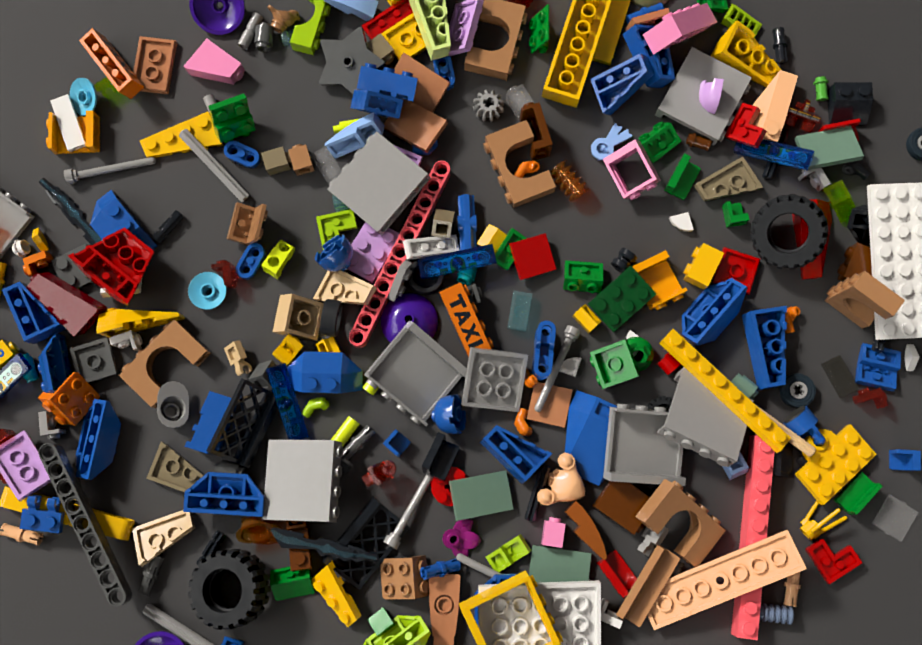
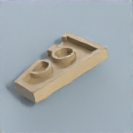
[313,270,377,305]
[132,510,195,567]

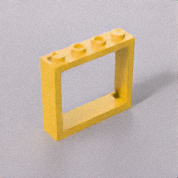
[459,571,564,645]

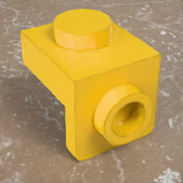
[272,334,303,366]

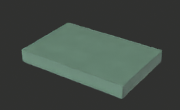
[795,126,864,170]
[449,470,513,521]
[529,545,592,583]

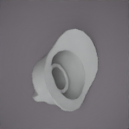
[157,381,189,428]

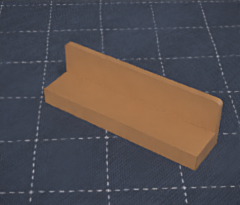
[616,545,680,627]

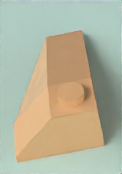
[753,70,798,146]

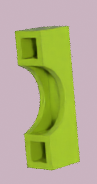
[290,0,331,55]

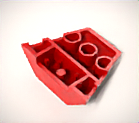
[68,227,154,305]

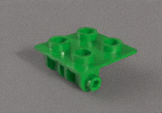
[529,4,549,54]

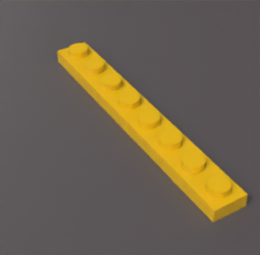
[659,329,791,453]

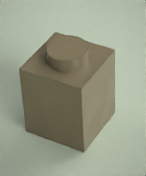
[367,33,395,65]
[261,146,291,176]
[431,209,455,239]

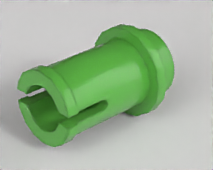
[813,76,829,102]

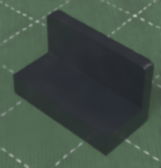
[422,432,460,481]
[772,442,793,478]

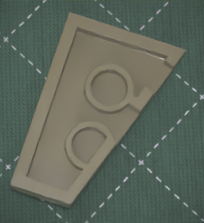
[694,156,763,201]
[146,441,204,492]

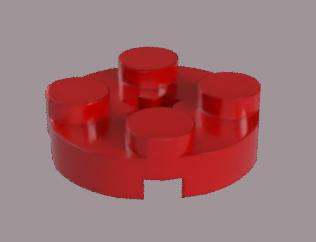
[431,467,468,506]

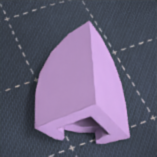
[699,78,724,114]

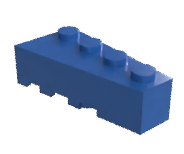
[742,306,787,390]

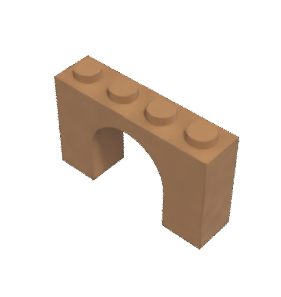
[464,0,528,81]
[483,120,556,208]
[825,271,905,328]
[119,319,211,409]
[635,479,726,567]

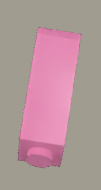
[183,39,245,85]

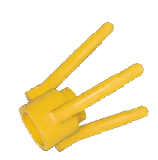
[799,500,847,540]

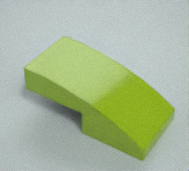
[486,534,532,572]

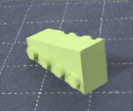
[409,0,451,61]

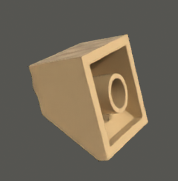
[273,294,324,341]

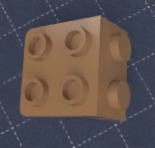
[227,202,268,245]
[380,555,429,599]

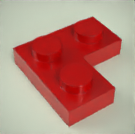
[725,103,767,148]
[805,539,862,584]

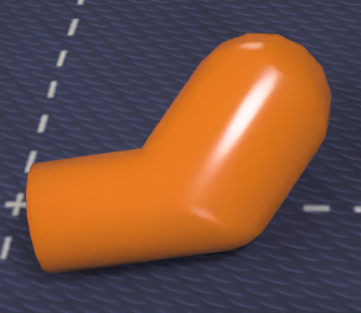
[514,161,540,178]
[785,306,801,334]
[524,368,538,388]
[514,408,532,437]

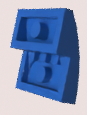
[855,343,901,392]

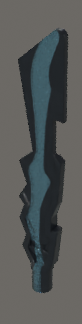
[39,178,102,246]
[271,527,378,562]

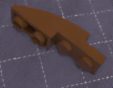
[286,521,312,572]

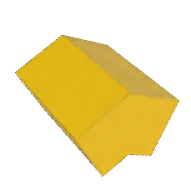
[477,224,507,255]
[572,304,602,334]
[316,337,341,352]

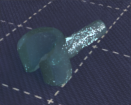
[281,29,294,46]

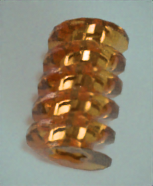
[550,159,589,202]

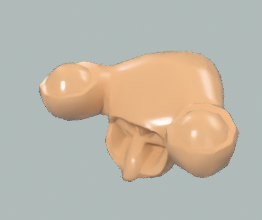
[537,452,585,506]

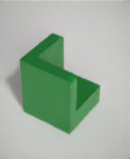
[722,201,750,228]

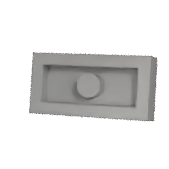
[387,260,412,302]

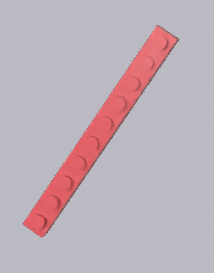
[731,435,775,640]

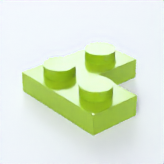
[316,209,357,250]

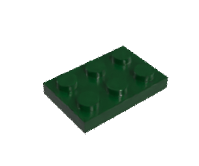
[588,265,657,332]

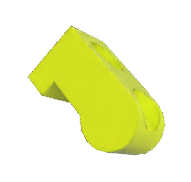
[261,240,295,279]

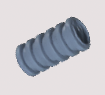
[759,603,794,625]

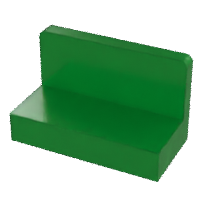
[664,153,701,200]
[834,472,883,515]
[270,567,315,601]

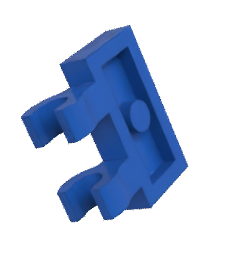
[20,495,65,533]

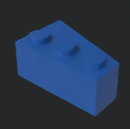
[623,24,675,88]
[590,53,654,116]
[357,63,418,101]
[2,281,66,344]
[184,391,237,455]
[480,425,552,484]

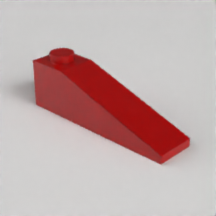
[792,199,832,280]

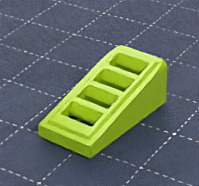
[721,4,762,38]

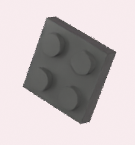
[51,244,94,290]
[70,337,119,384]

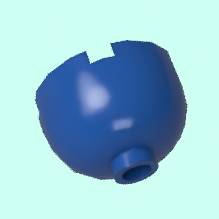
[315,234,354,272]
[432,394,466,434]

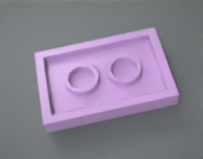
[449,0,484,56]
[347,222,399,284]
[0,430,51,502]

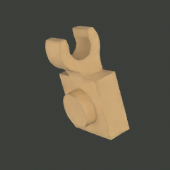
[224,340,252,376]

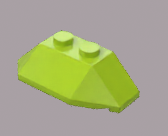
[363,615,431,645]

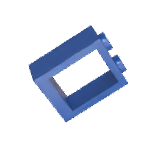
[350,90,403,119]

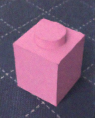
[541,517,566,548]

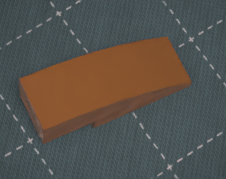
[564,501,607,560]

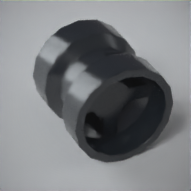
[611,248,637,273]

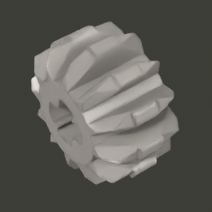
[473,90,504,122]

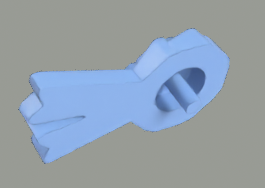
[591,123,632,161]

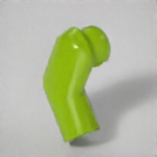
[301,397,329,418]

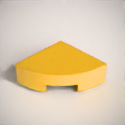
[32,227,49,251]

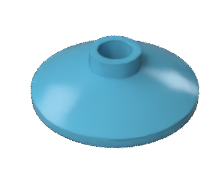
[70,78,97,116]
[188,272,227,310]

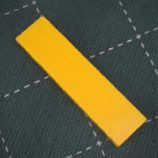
[593,0,631,66]

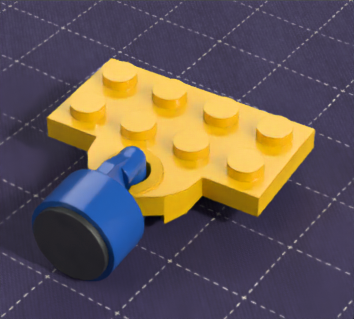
[783,406,877,505]

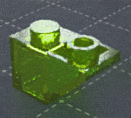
[823,180,855,223]

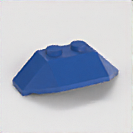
[90,190,157,250]
[682,278,748,346]
[38,333,72,393]
[286,351,363,393]
[76,399,121,480]
[183,472,265,517]

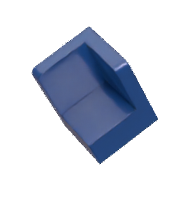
[383,429,411,457]
[889,449,921,471]

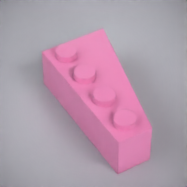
[643,3,717,55]

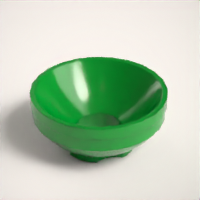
[627,337,654,371]

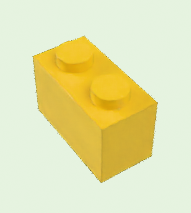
[683,243,724,290]

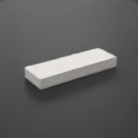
[50,94,86,152]
[403,235,460,260]

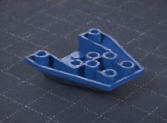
[564,390,617,486]

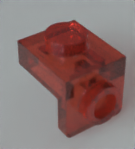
[211,260,238,289]
[852,387,888,408]

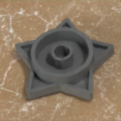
[319,27,386,94]

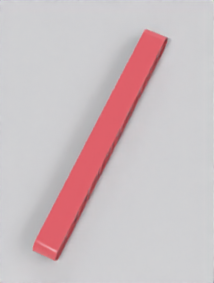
[349,161,450,348]

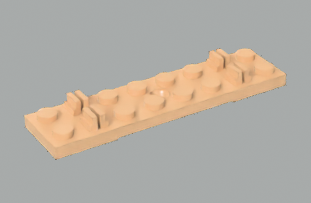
[647,529,807,630]

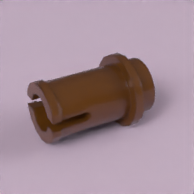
[686,133,712,151]

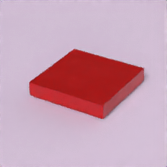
[509,233,556,280]
[712,247,760,295]

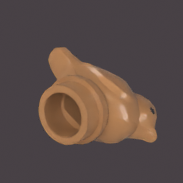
[267,5,300,34]

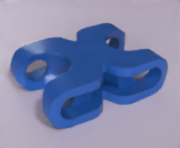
[532,320,556,381]

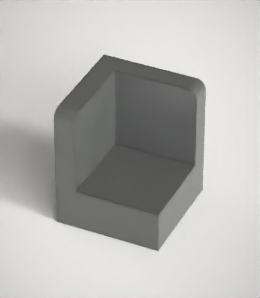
[249,360,283,390]

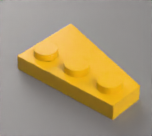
[311,561,362,627]

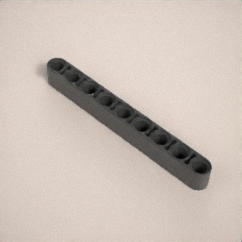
[38,443,132,607]

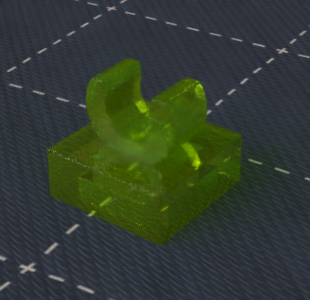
[94,76,116,98]

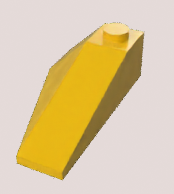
[711,20,781,87]
[96,308,185,338]

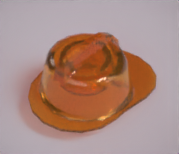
[236,516,284,545]

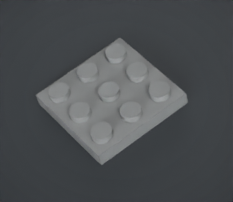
[461,347,528,412]

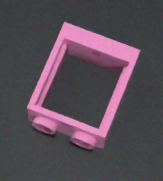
[603,139,661,200]

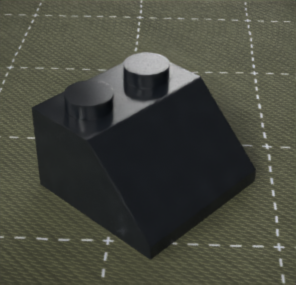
[827,82,873,126]

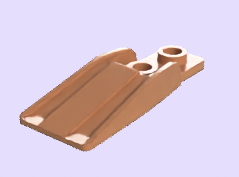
[429,574,461,645]

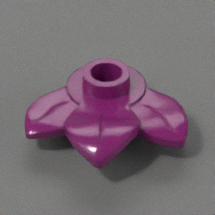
[442,519,481,557]

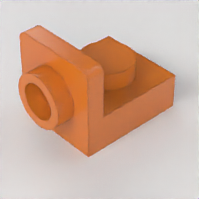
[23,251,53,277]

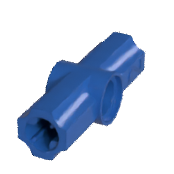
[457,194,477,253]

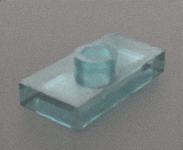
[507,291,532,332]

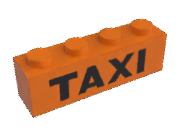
[79,28,144,99]
[439,282,494,358]

